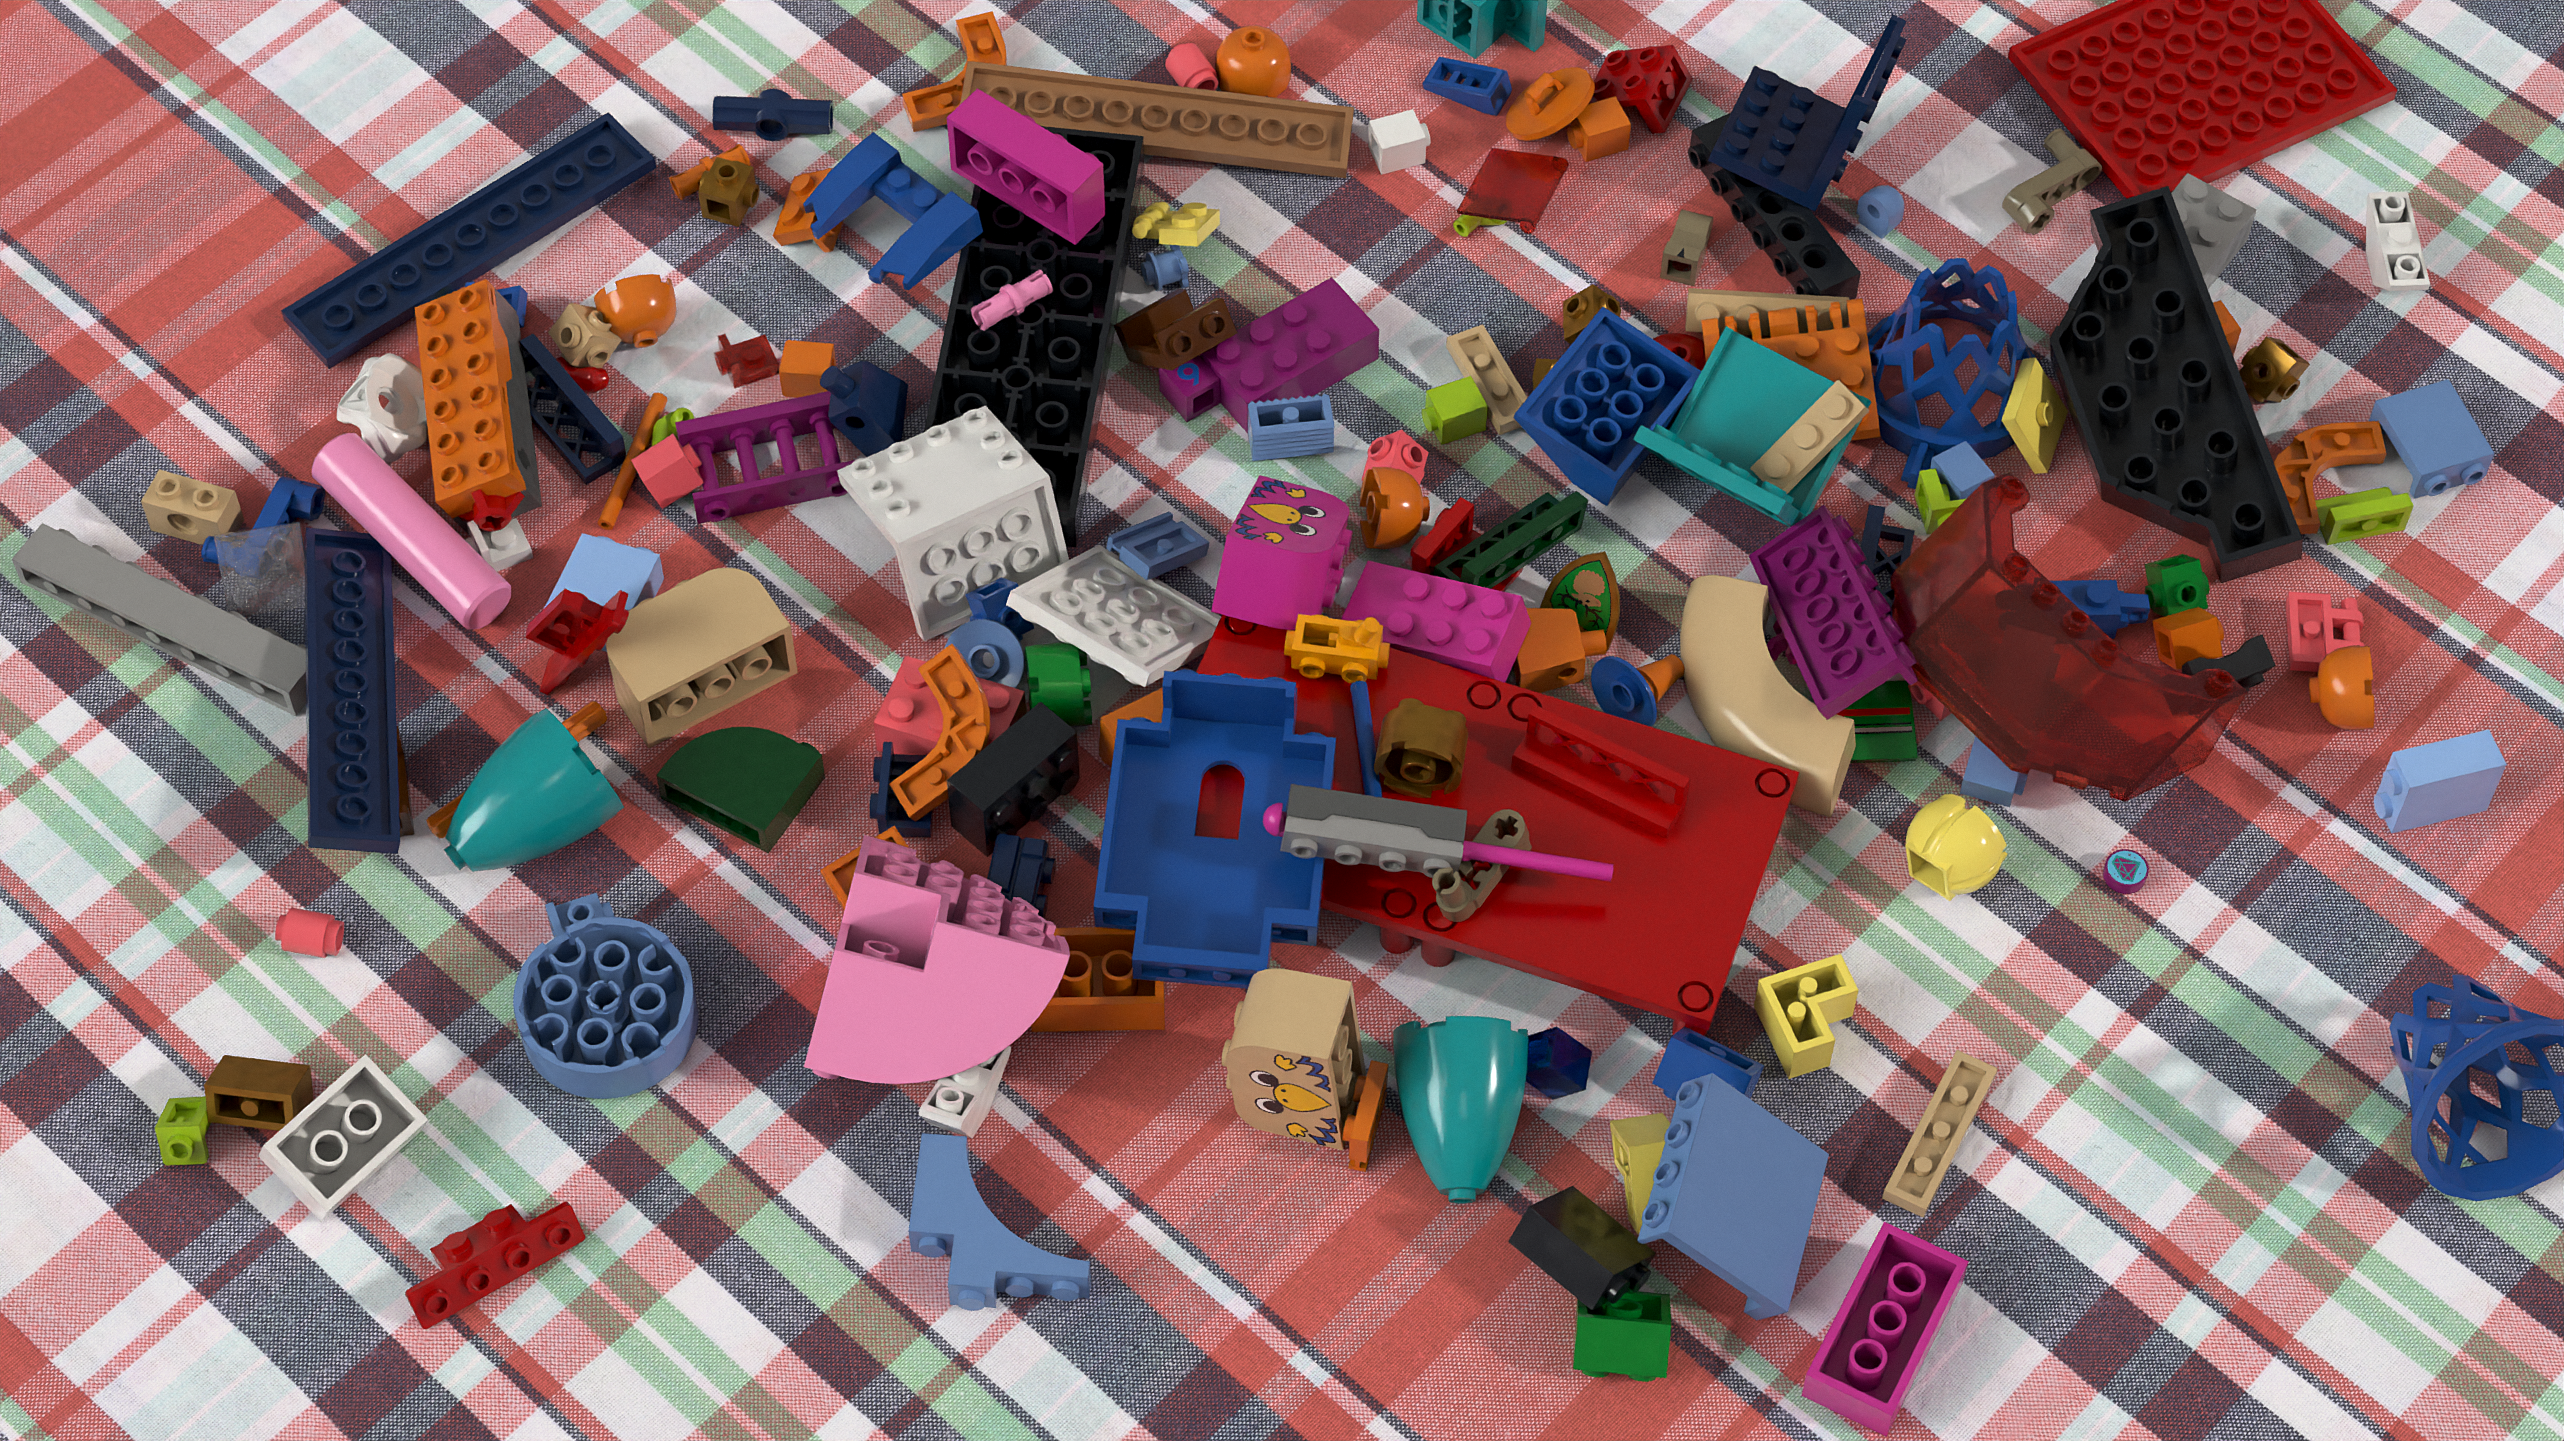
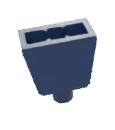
[820,361,908,457]

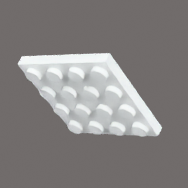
[1006,545,1221,687]

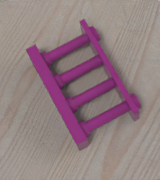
[675,391,855,524]

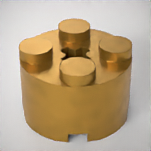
[1374,698,1468,798]

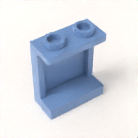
[2369,379,2495,499]

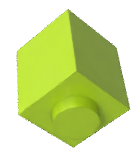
[1421,376,1488,445]

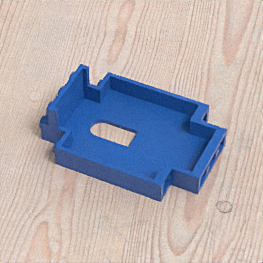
[1093,669,1336,989]

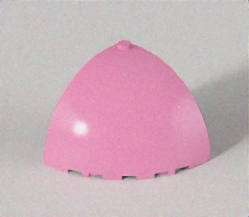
[804,835,1070,1084]

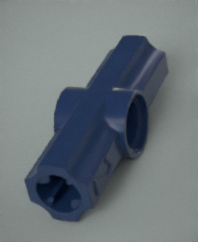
[712,89,834,141]

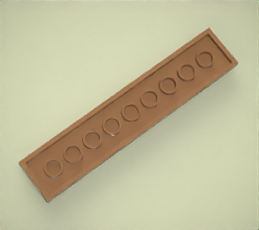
[960,61,1354,178]

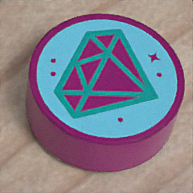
[2103,849,2149,894]

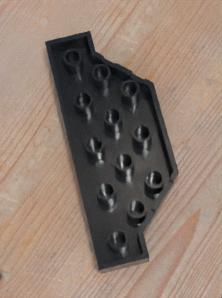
[2049,186,2303,583]

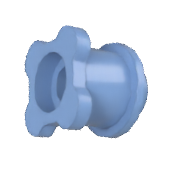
[1141,245,1189,291]

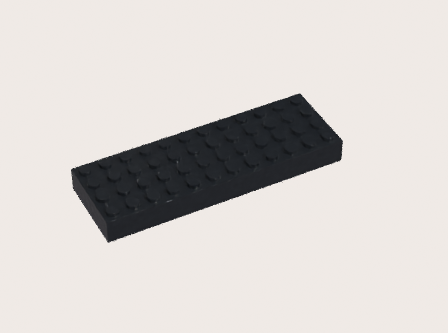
[924,126,1144,547]

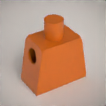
[1512,608,1607,693]

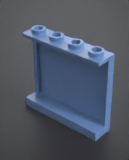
[1637,1073,1829,1321]

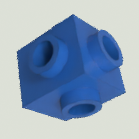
[966,577,1035,641]

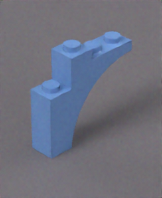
[908,1133,1091,1311]

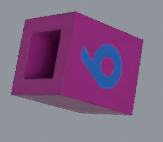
[1159,355,1220,422]

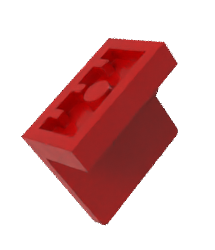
[1588,45,1693,134]

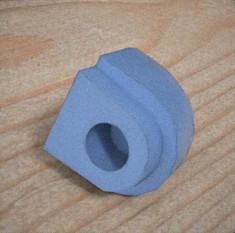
[1856,185,1905,239]

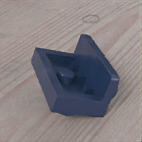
[870,742,934,838]

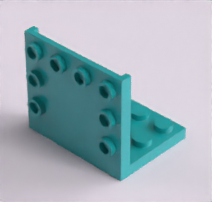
[1633,326,1871,527]

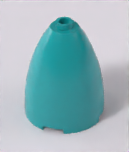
[444,708,624,872]
[1393,1016,1528,1204]

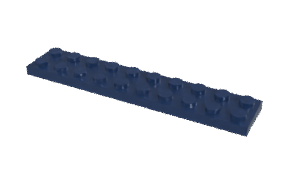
[281,112,656,369]
[304,527,400,854]

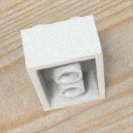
[258,1054,428,1222]

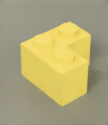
[1754,954,1858,1079]
[1610,1113,1671,1234]

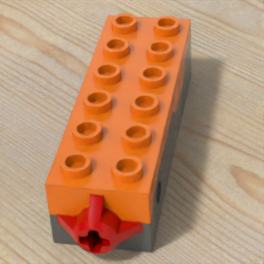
[415,279,542,535]

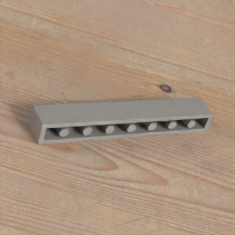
[12,523,306,716]

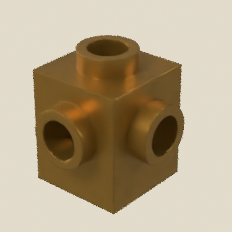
[698,157,760,227]
[1563,284,1621,344]
[2239,336,2310,403]

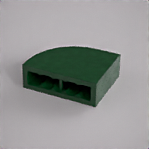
[656,727,825,854]

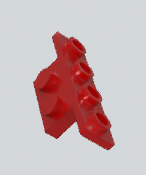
[525,589,629,695]
[405,1202,585,1329]

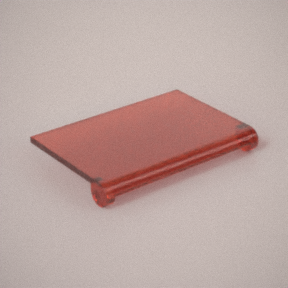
[1457,148,1569,234]

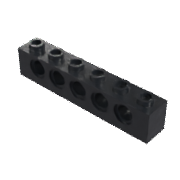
[1688,113,1861,300]

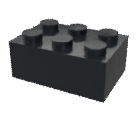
[947,702,1080,857]

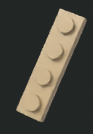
[1685,288,1849,336]
[1882,1050,1998,1218]

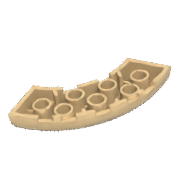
[1680,575,1856,817]

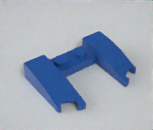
[803,132,983,290]

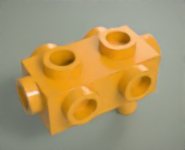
[1284,614,1390,683]

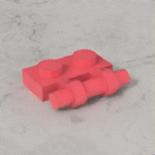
[2285,592,2365,672]

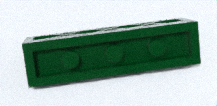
[1433,491,1588,589]

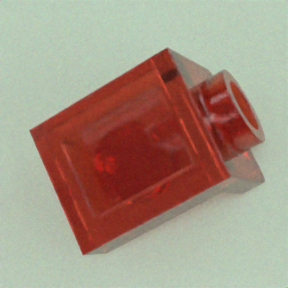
[714,334,779,389]

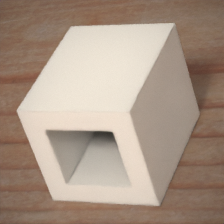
[1368,109,1431,175]

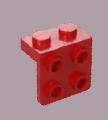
[1410,497,1523,592]

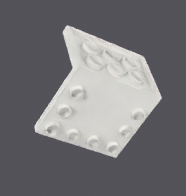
[837,406,1069,641]

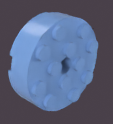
[513,917,699,1099]

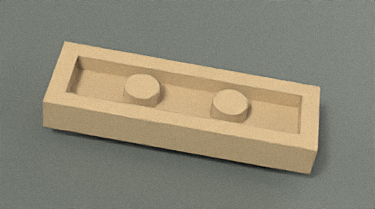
[1446,324,1528,435]
[1750,380,1870,494]

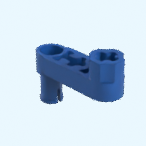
[201,476,326,579]

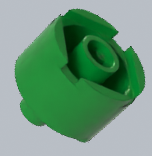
[1025,642,1093,727]

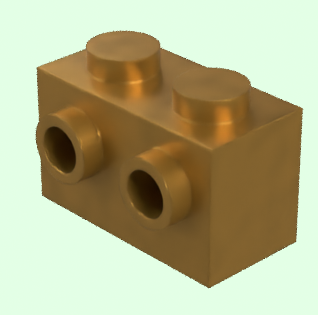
[204,1055,314,1131]

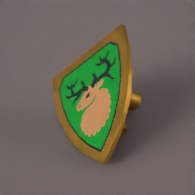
[1540,551,1620,651]

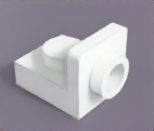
[464,518,533,572]

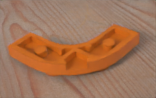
[902,11,1007,132]
[2274,421,2387,534]
[889,644,990,822]

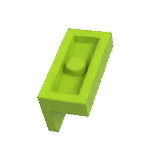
[2315,487,2414,545]

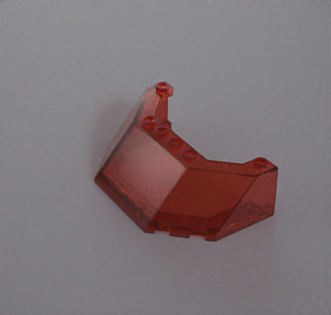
[1891,472,2248,802]

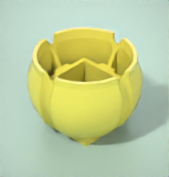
[1905,794,2008,901]

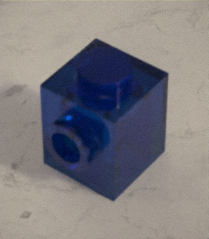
[1526,1027,1592,1100]

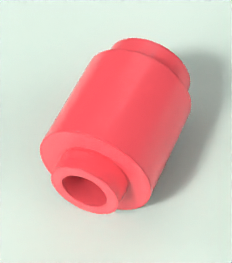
[1165,43,1218,91]
[275,907,344,958]

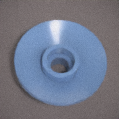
[944,619,1025,688]

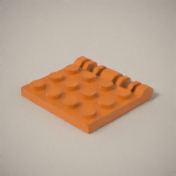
[1701,298,1880,441]

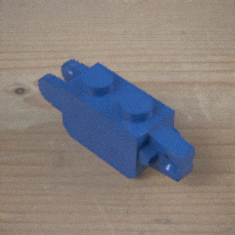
[1997,580,2150,644]

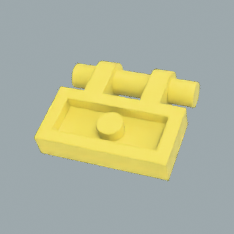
[1132,202,1220,247]

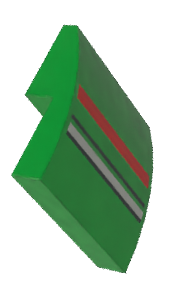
[1837,680,1918,763]

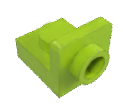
[1914,468,1972,534]
[155,1096,211,1166]

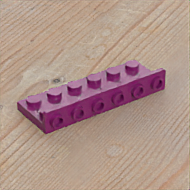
[1749,505,1918,720]

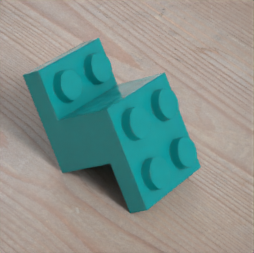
[1417,0,1547,59]

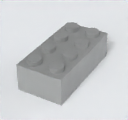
[2171,173,2257,289]

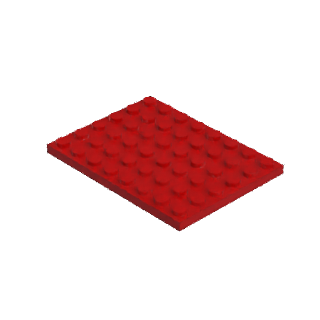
[2008,0,2397,199]

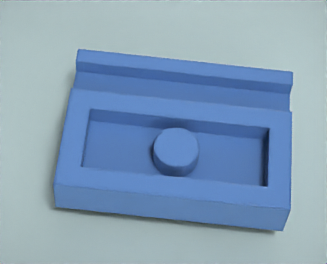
[1106,511,1210,580]

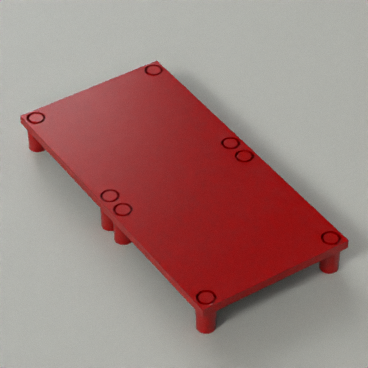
[1195,615,1800,1037]

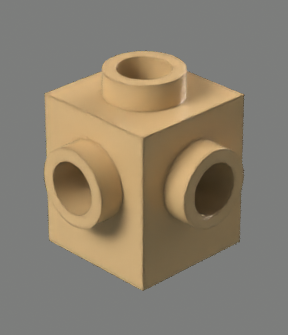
[548,303,622,368]

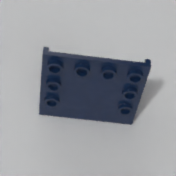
[1708,14,1907,211]

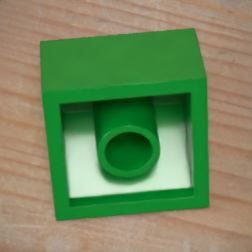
[1573,1291,1672,1382]

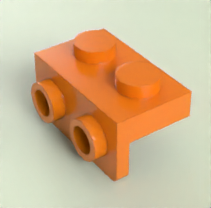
[773,168,844,253]

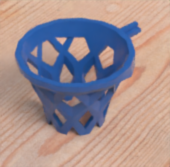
[1867,258,2037,489]
[2389,975,2564,1202]

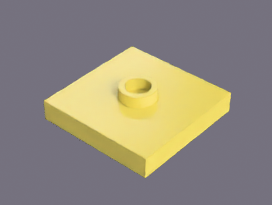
[2001,357,2068,474]

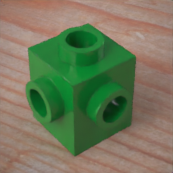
[2144,554,2210,617]

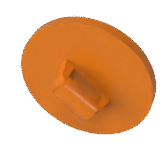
[1506,67,1595,141]

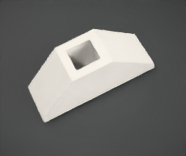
[2366,191,2430,291]
[919,1046,1011,1139]

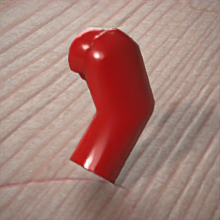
[556,357,609,394]

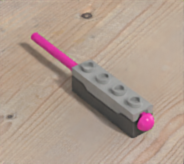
[1263,784,1613,882]

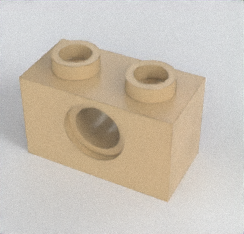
[141,469,244,545]

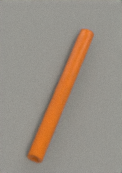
[597,393,668,530]

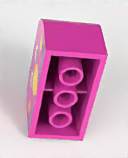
[1211,475,1353,630]

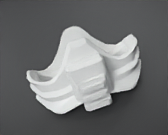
[337,353,428,466]

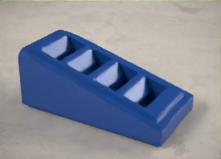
[1422,57,1512,116]

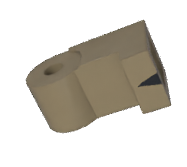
[1660,209,1713,286]

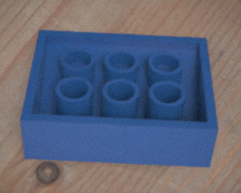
[1513,307,1701,506]

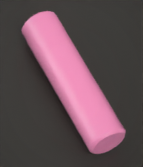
[312,433,511,630]

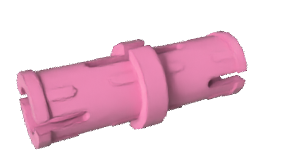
[971,270,1053,331]

